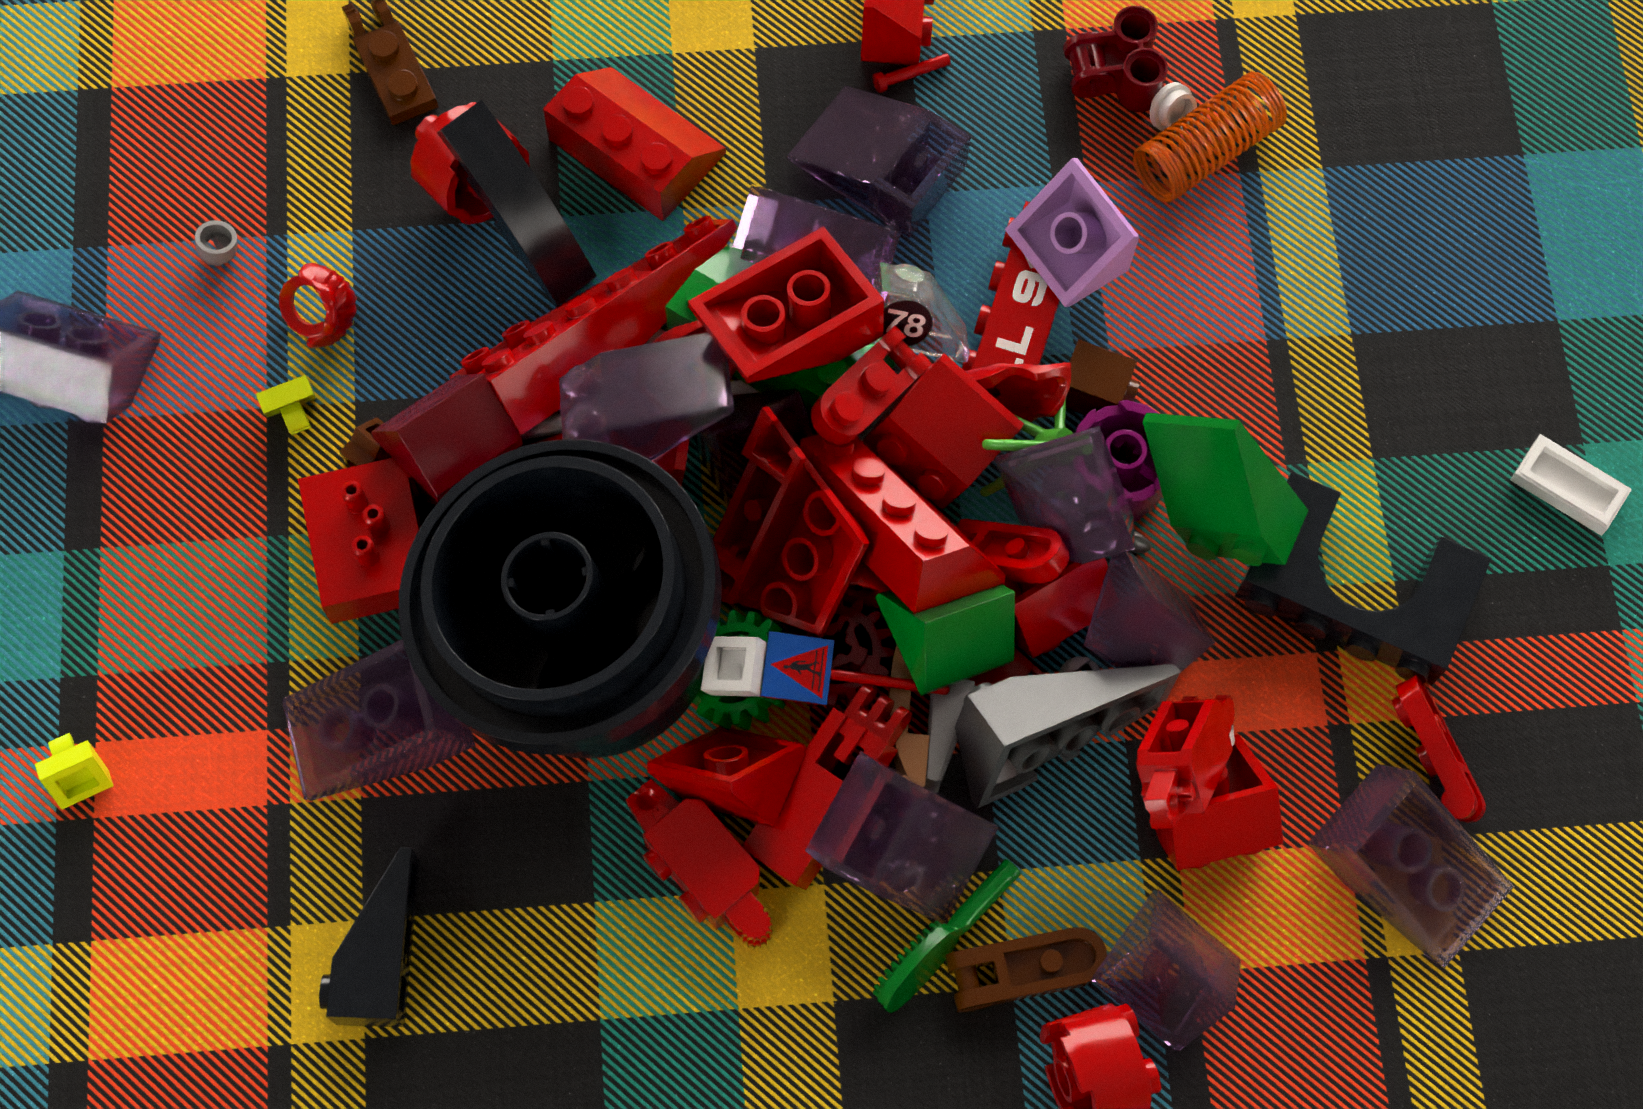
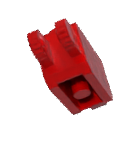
[1137,695,1235,829]
[626,779,772,949]

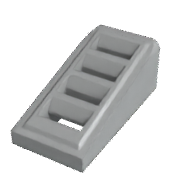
[924,679,976,795]

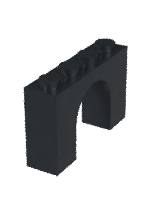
[1235,471,1492,685]

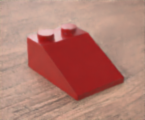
[688,226,884,383]

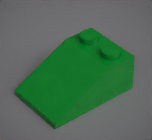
[1143,413,1308,566]

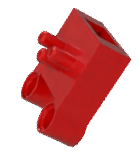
[298,458,438,624]

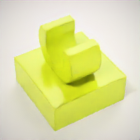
[256,375,317,435]
[35,733,114,810]

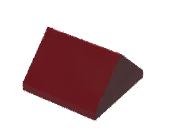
[371,373,523,502]

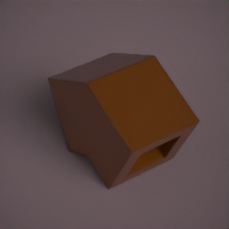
[339,417,392,467]

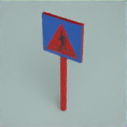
[760,631,950,706]

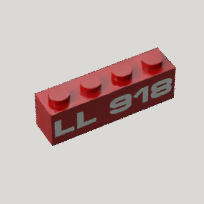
[962,201,1060,398]

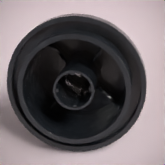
[398,439,722,758]

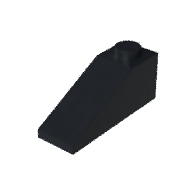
[319,847,420,1027]

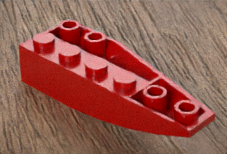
[449,216,738,435]

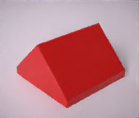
[647,726,805,826]

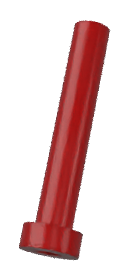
[873,53,951,93]

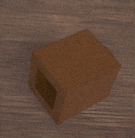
[1066,339,1141,415]

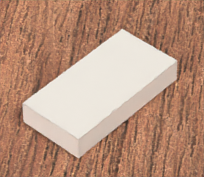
[1510,434,1632,536]

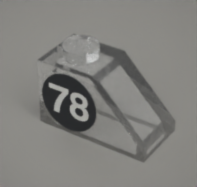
[870,262,970,363]

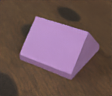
[1005,158,1140,307]

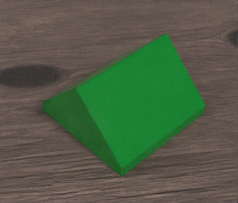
[875,584,1015,696]

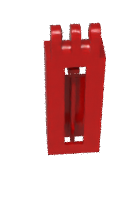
[742,684,912,890]

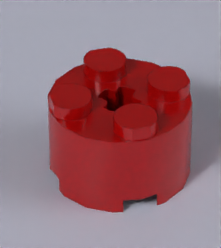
[410,102,530,225]
[1040,1003,1162,1109]

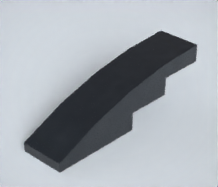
[437,100,597,307]

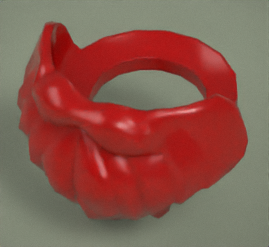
[279,263,357,349]

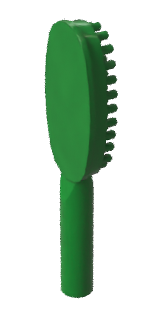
[873,859,1021,1013]

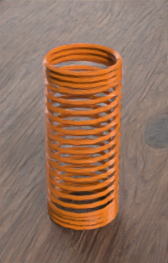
[1133,71,1287,203]

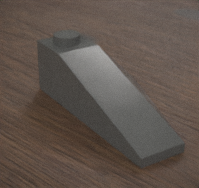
[955,664,1181,808]

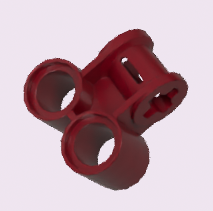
[1063,5,1168,112]

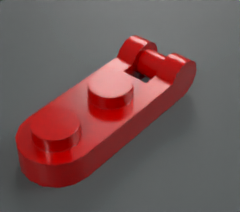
[811,325,932,445]
[956,519,1070,584]
[1391,675,1486,823]

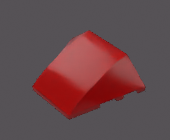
[713,406,870,635]

